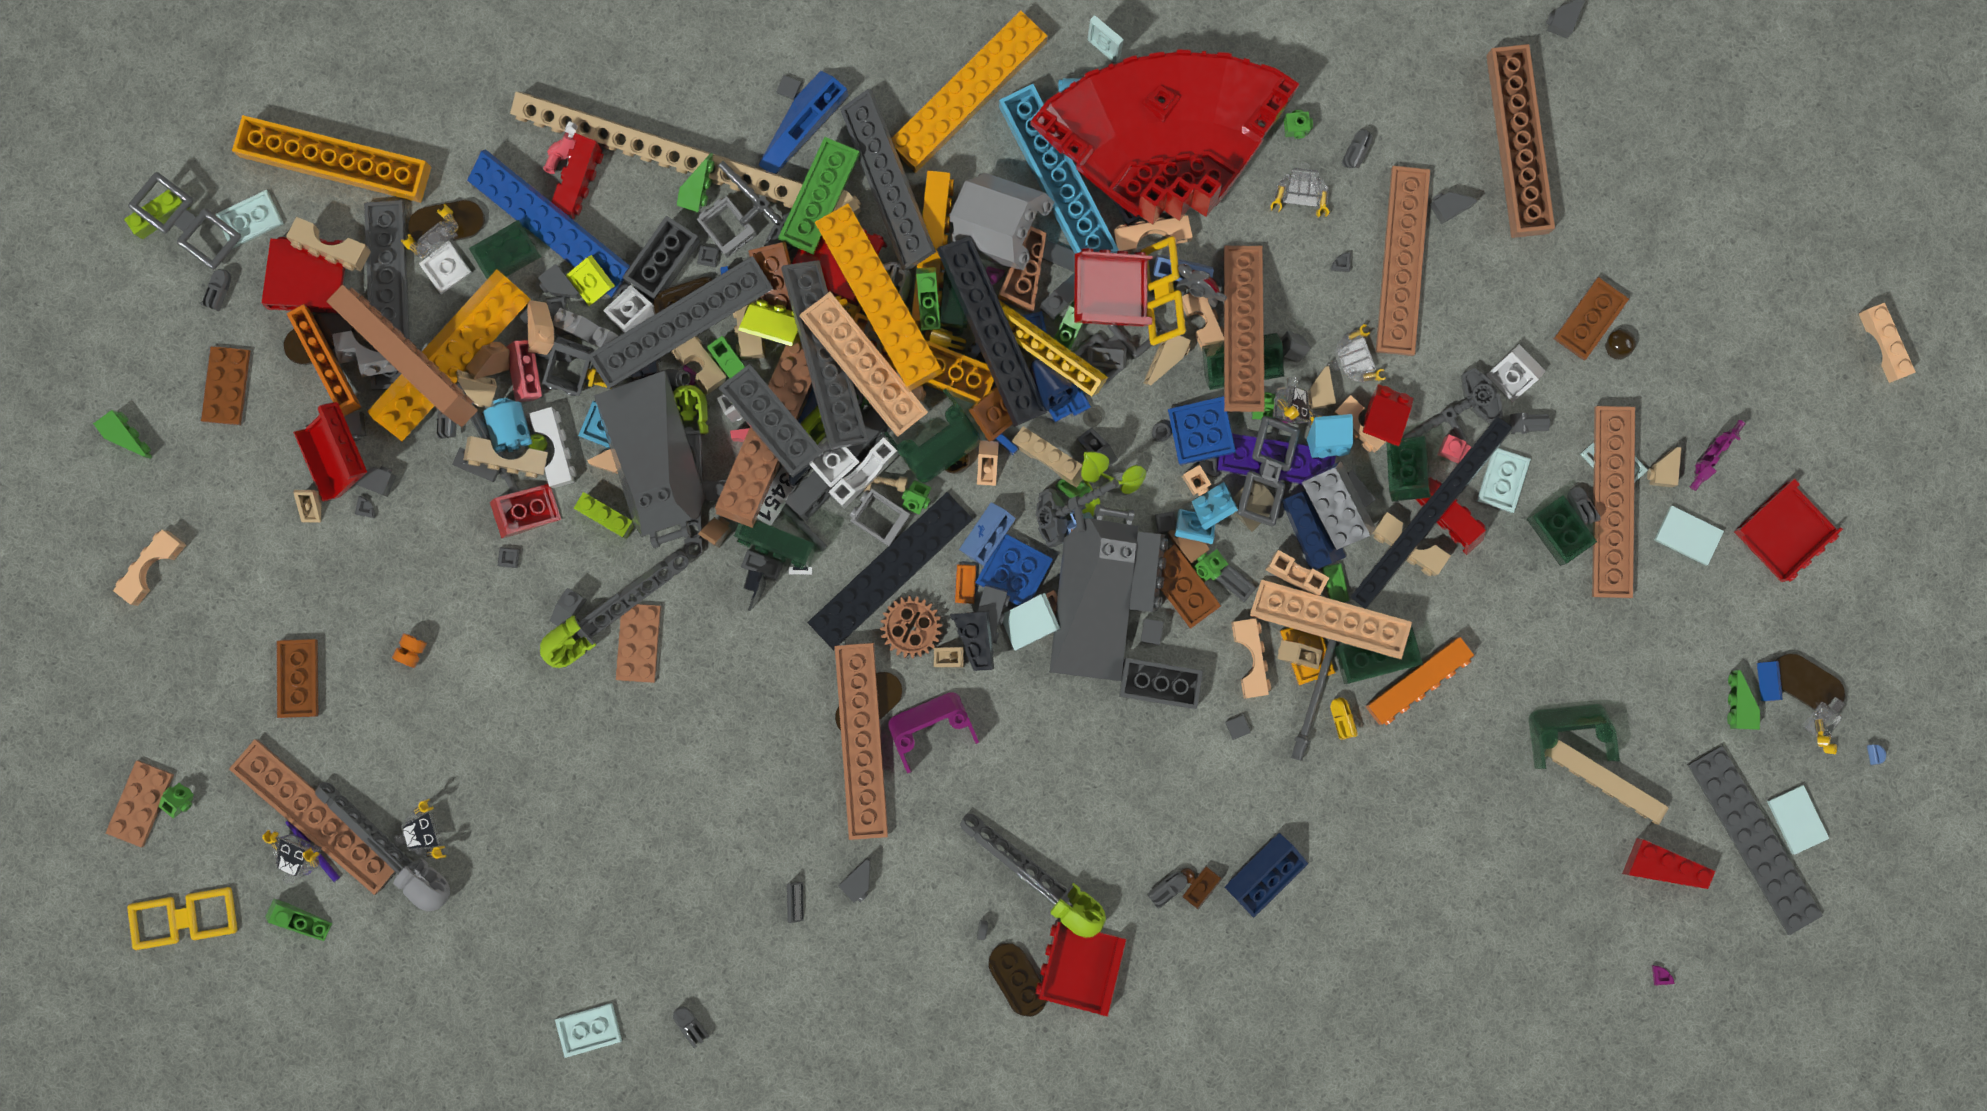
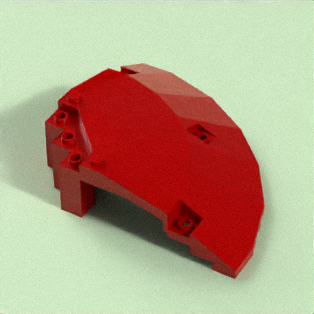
[1031,49,1300,225]

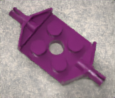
[1689,420,1745,491]

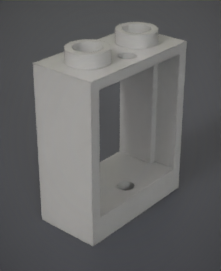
[697,197,757,258]
[850,489,910,547]

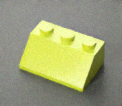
[739,300,801,346]

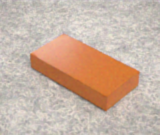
[955,564,976,604]

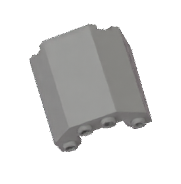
[950,172,1055,270]

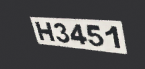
[757,466,799,526]

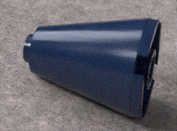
[1030,358,1078,411]

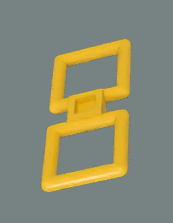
[1140,236,1186,346]
[127,887,237,950]

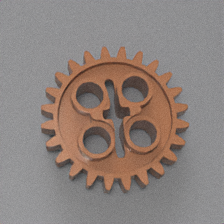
[880,596,942,659]

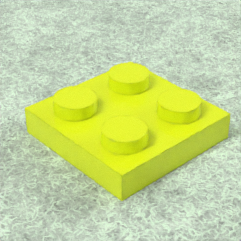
[566,255,615,306]

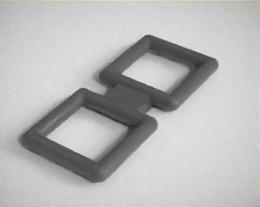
[128,172,241,270]
[1073,313,1169,386]
[1237,416,1300,527]

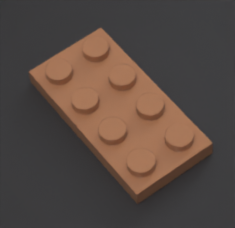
[616,604,661,683]
[106,760,174,847]

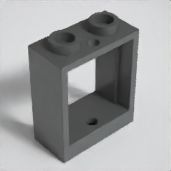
[542,337,595,396]

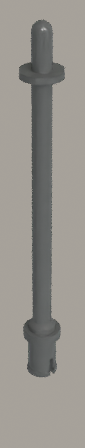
[1291,639,1337,761]

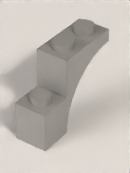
[552,308,619,348]
[332,331,398,377]

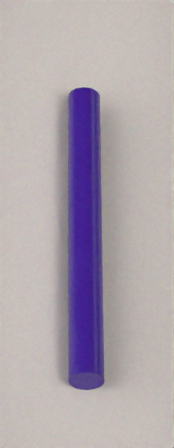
[285,820,340,883]

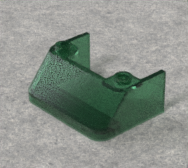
[884,389,981,483]
[1529,704,1620,769]

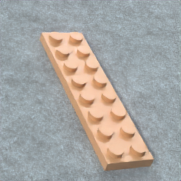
[800,292,928,437]
[1250,580,1412,659]

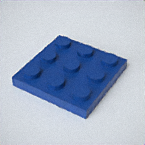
[1168,396,1236,465]
[975,534,1053,606]

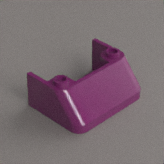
[889,692,979,774]

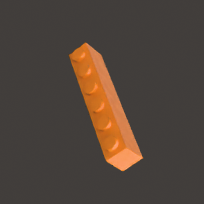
[286,304,361,416]
[1365,637,1474,725]

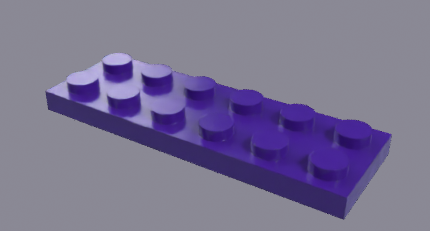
[1217,433,1336,484]

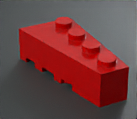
[552,133,604,220]
[1413,477,1486,555]
[1622,838,1716,889]

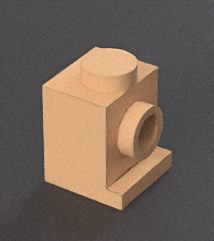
[1182,465,1212,496]

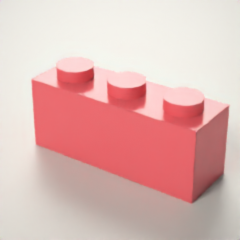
[506,340,542,402]

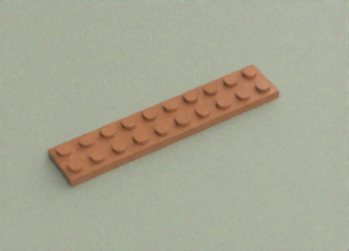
[1376,166,1430,356]
[1224,246,1264,412]
[1592,406,1635,598]
[835,643,888,840]
[229,739,395,895]

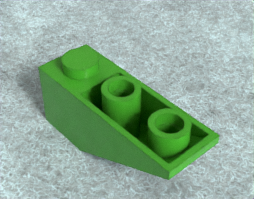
[677,153,714,212]
[916,267,940,330]
[1054,301,1083,350]
[707,336,746,378]
[93,410,152,459]
[1727,670,1760,730]
[265,899,332,941]

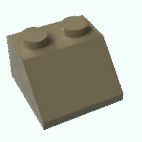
[1233,480,1274,532]

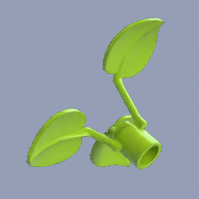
[1081,452,1146,516]

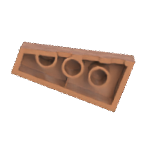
[997,226,1046,313]

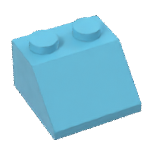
[1307,414,1353,458]

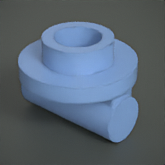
[1867,745,1886,765]

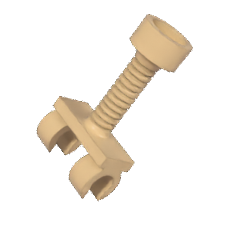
[860,463,908,492]

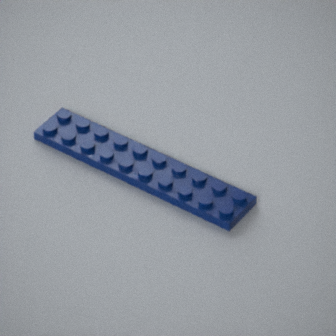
[467,149,630,297]

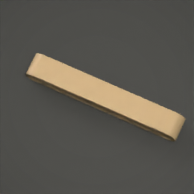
[1543,738,1669,825]

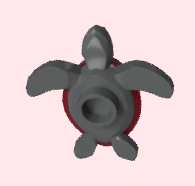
[1177,264,1227,307]

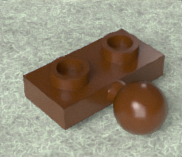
[1181,866,1222,910]

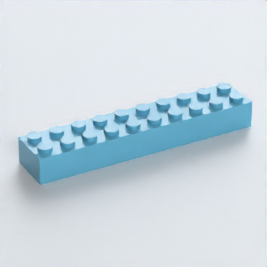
[999,84,1119,254]

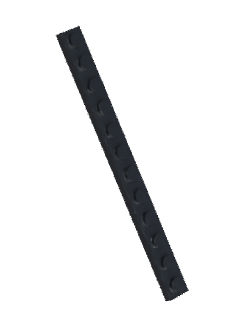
[1350,416,1513,609]

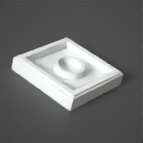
[419,242,472,295]

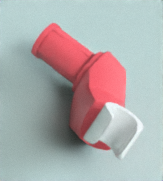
[544,121,578,174]

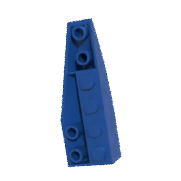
[758,71,849,174]

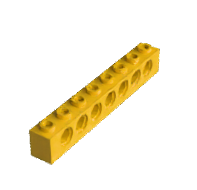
[998,299,1108,397]

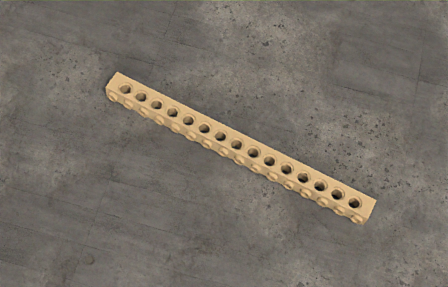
[510,92,803,208]

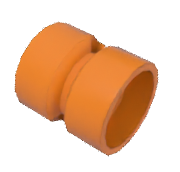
[392,633,427,668]

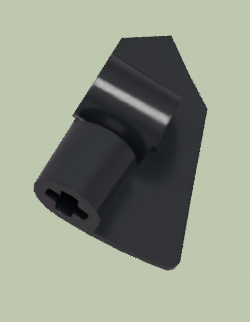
[743,570,766,611]

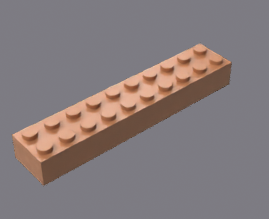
[1486,44,1555,238]
[326,285,478,427]
[715,342,813,528]

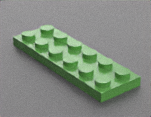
[778,137,860,255]

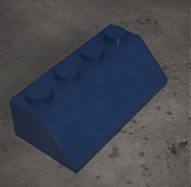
[1282,491,1346,570]
[1224,833,1308,918]

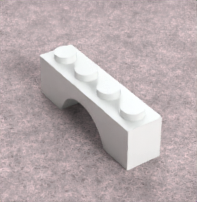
[529,407,576,488]
[829,437,899,509]

